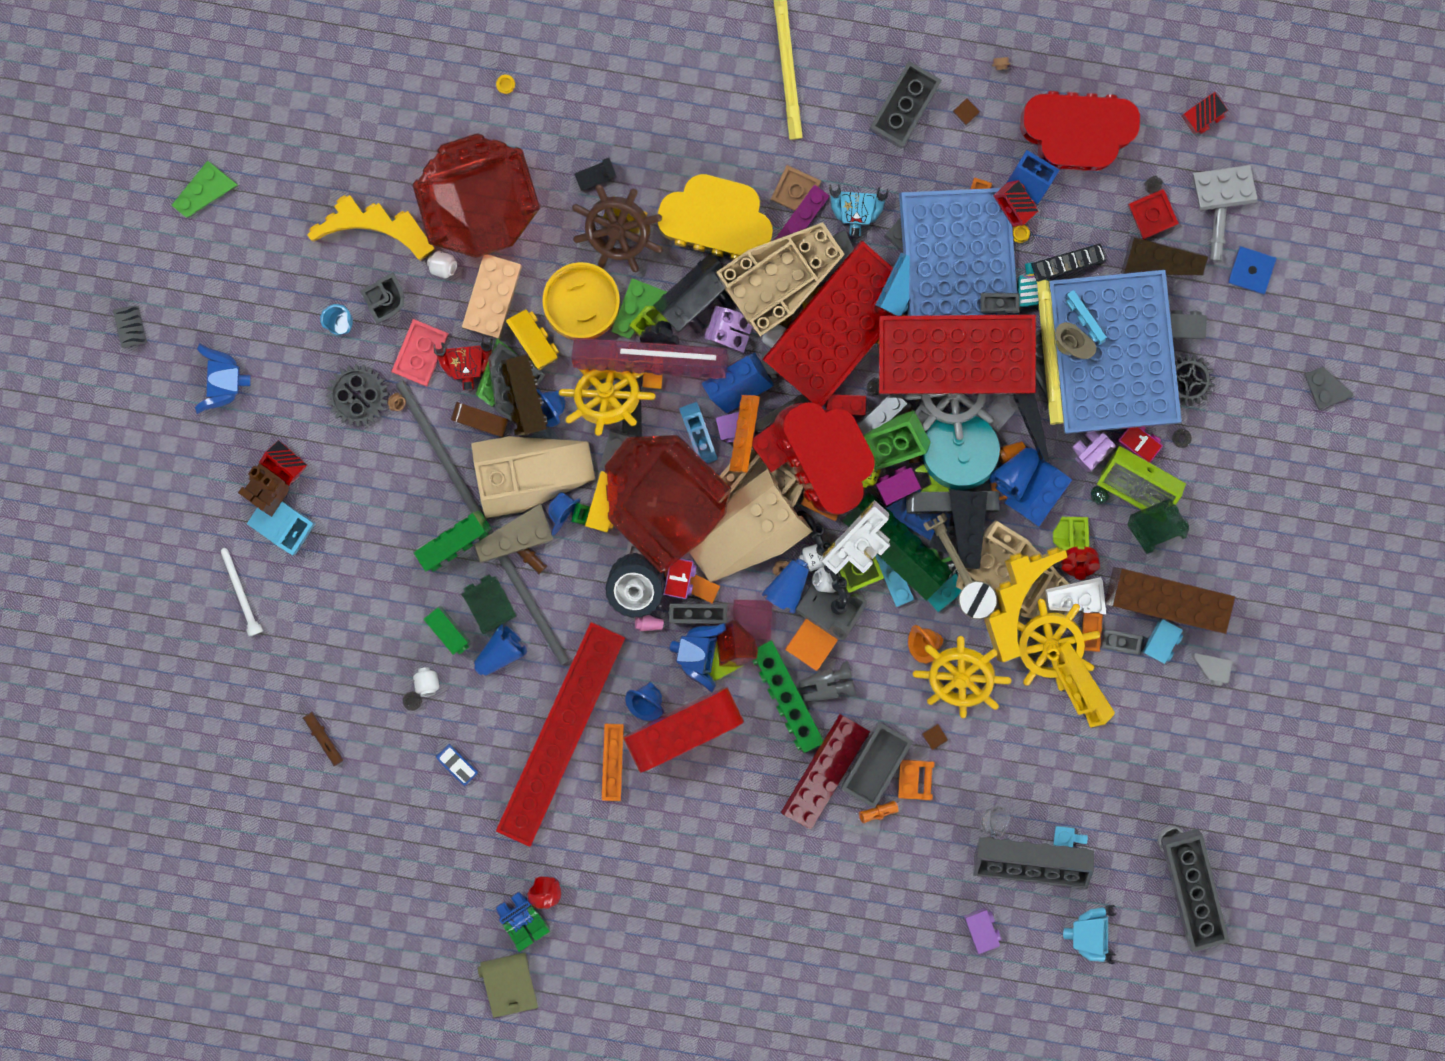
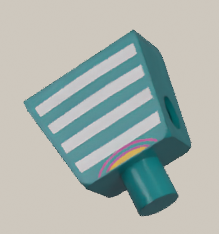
[1017,262,1049,308]

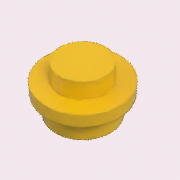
[496,74,515,94]
[1012,225,1030,243]

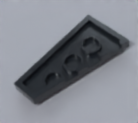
[948,489,988,569]

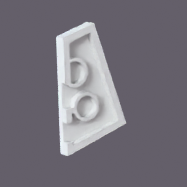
[1045,577,1106,614]

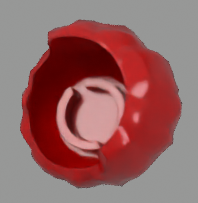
[527,876,561,909]

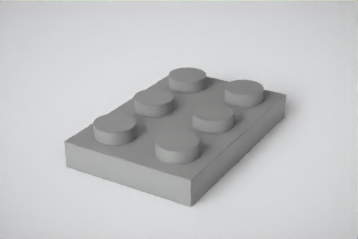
[1193,165,1257,211]

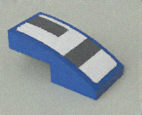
[436,744,478,786]

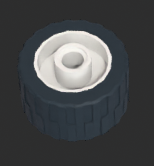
[605,553,666,618]

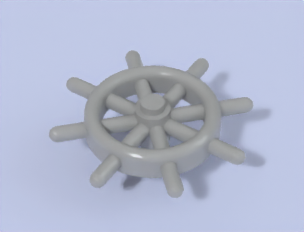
[904,394,994,440]

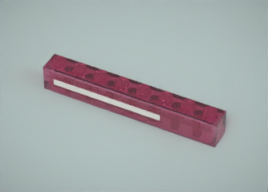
[571,338,729,379]

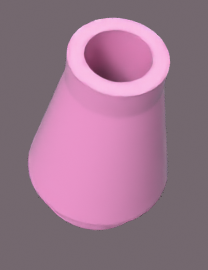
[635,615,664,631]

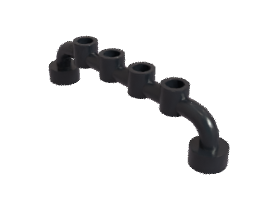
[796,511,848,615]

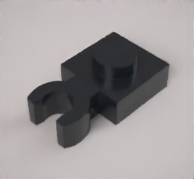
[928,521,954,554]

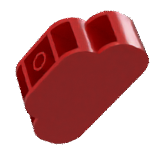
[1020,91,1140,171]
[774,403,875,514]
[623,687,745,773]

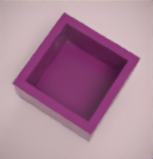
[875,466,921,506]

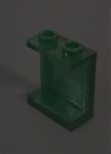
[1127,499,1189,554]
[461,574,518,634]

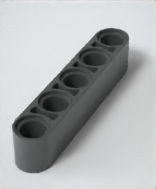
[906,491,1000,514]

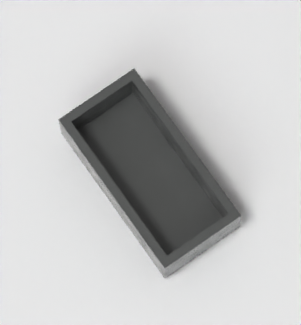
[840,721,913,808]

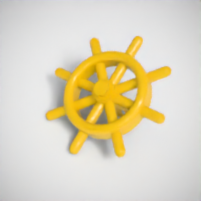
[558,354,656,436]
[1017,598,1100,691]
[912,636,1012,718]

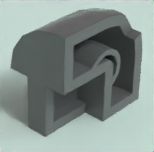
[360,272,405,324]

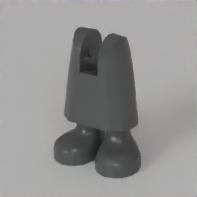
[799,661,857,701]

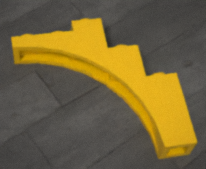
[307,195,436,261]
[984,547,1067,662]

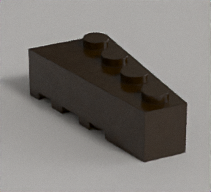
[1121,236,1208,275]
[501,354,547,436]

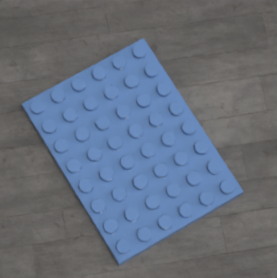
[899,188,1019,316]
[1049,270,1182,434]

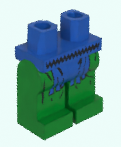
[496,892,550,952]

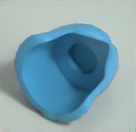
[320,304,353,335]

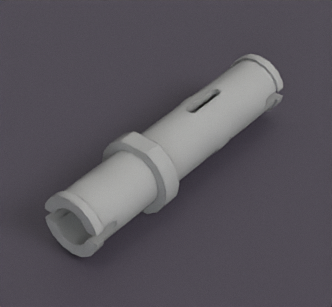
[1210,207,1227,261]

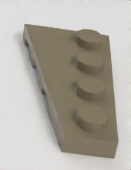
[474,504,553,563]

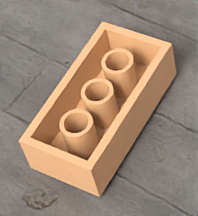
[462,253,522,339]

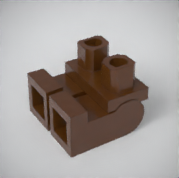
[238,463,289,517]

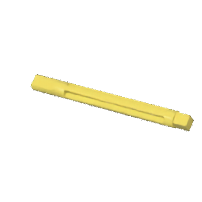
[773,0,803,140]
[1037,280,1064,425]

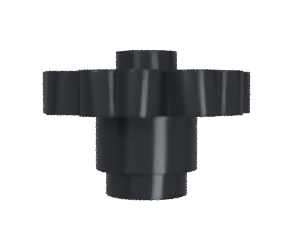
[640,321,679,352]

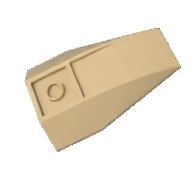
[716,222,845,336]
[471,436,595,519]

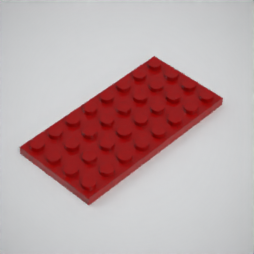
[762,241,896,407]
[879,315,1036,394]

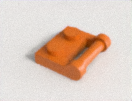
[898,760,935,800]

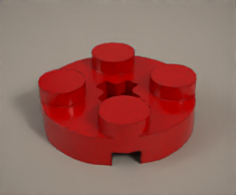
[1061,546,1100,580]

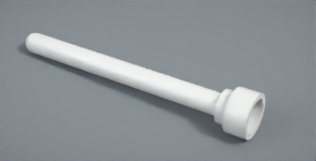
[221,548,263,637]

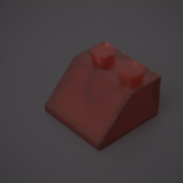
[717,620,758,667]

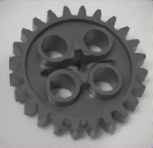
[326,364,389,427]

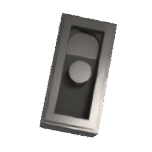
[981,293,1019,313]
[1102,629,1144,655]

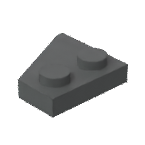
[1304,367,1353,410]

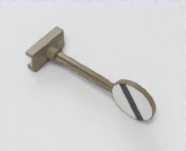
[923,513,998,619]

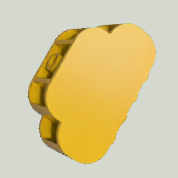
[657,174,773,260]

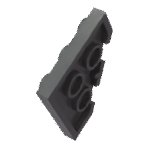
[488,343,545,422]

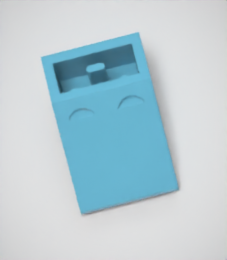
[247,501,316,555]

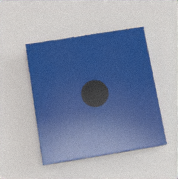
[1228,246,1277,295]

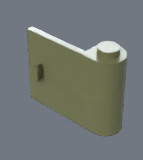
[477,952,538,1018]

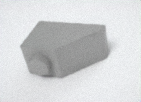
[1192,652,1233,686]

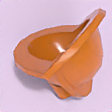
[908,625,943,663]

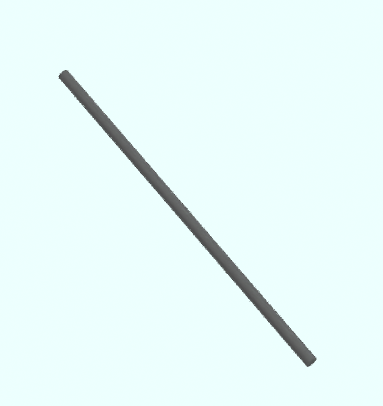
[396,380,569,665]

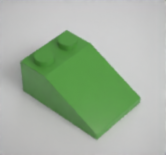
[863,411,931,471]

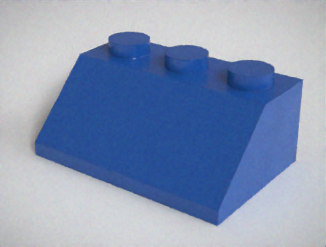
[701,352,774,414]
[1004,460,1072,527]

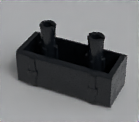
[653,253,733,334]

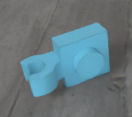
[1053,825,1088,848]

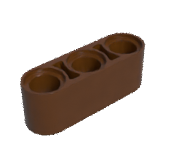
[450,402,509,438]

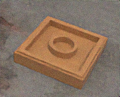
[771,165,821,211]

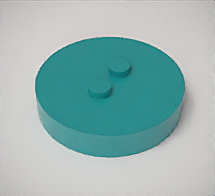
[922,412,1000,490]

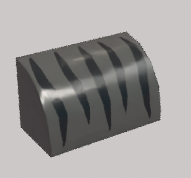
[113,306,147,348]

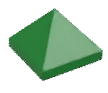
[571,503,590,525]

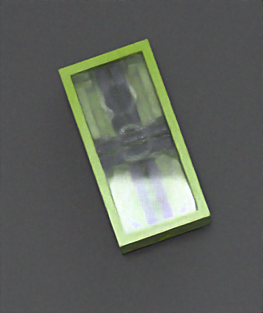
[1097,446,1186,522]

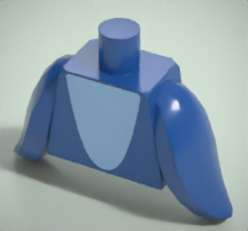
[195,343,251,414]
[670,623,726,693]

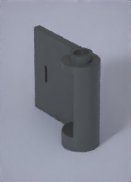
[795,583,867,640]

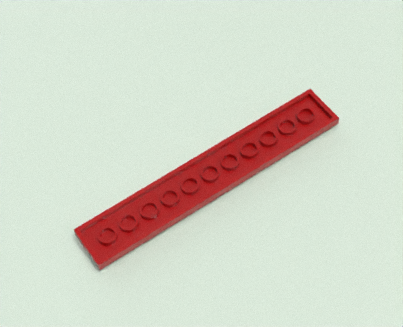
[496,622,626,847]

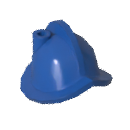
[537,389,566,427]
[625,682,665,721]

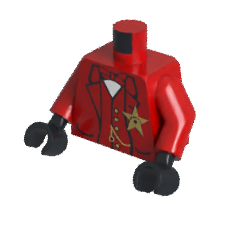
[433,338,493,390]

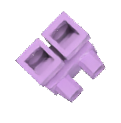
[704,306,752,353]
[1072,431,1116,473]

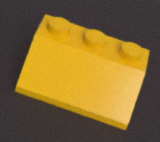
[506,309,559,370]

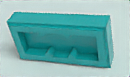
[928,573,962,612]

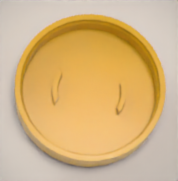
[543,262,620,341]

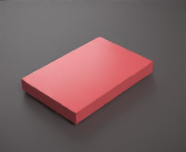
[391,319,449,387]

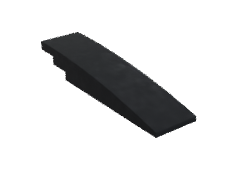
[996,310,1049,463]

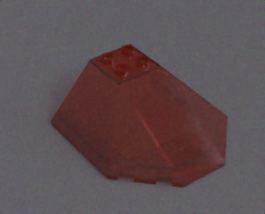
[412,133,540,258]
[605,435,731,573]

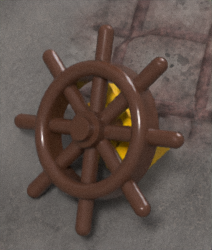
[572,184,663,273]

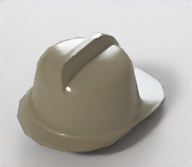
[1055,322,1097,359]

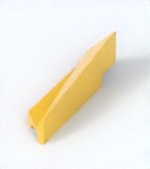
[1053,641,1115,728]

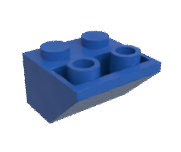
[1006,150,1059,205]

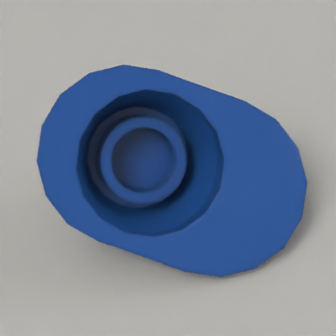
[548,493,581,536]

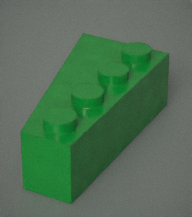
[413,510,492,572]

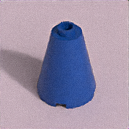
[989,448,1040,501]
[762,558,809,614]
[474,625,527,676]

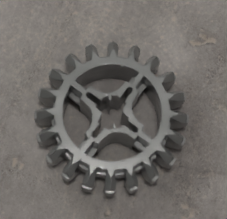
[1175,354,1215,406]

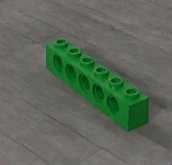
[750,639,823,753]

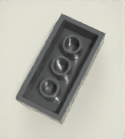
[869,61,942,149]

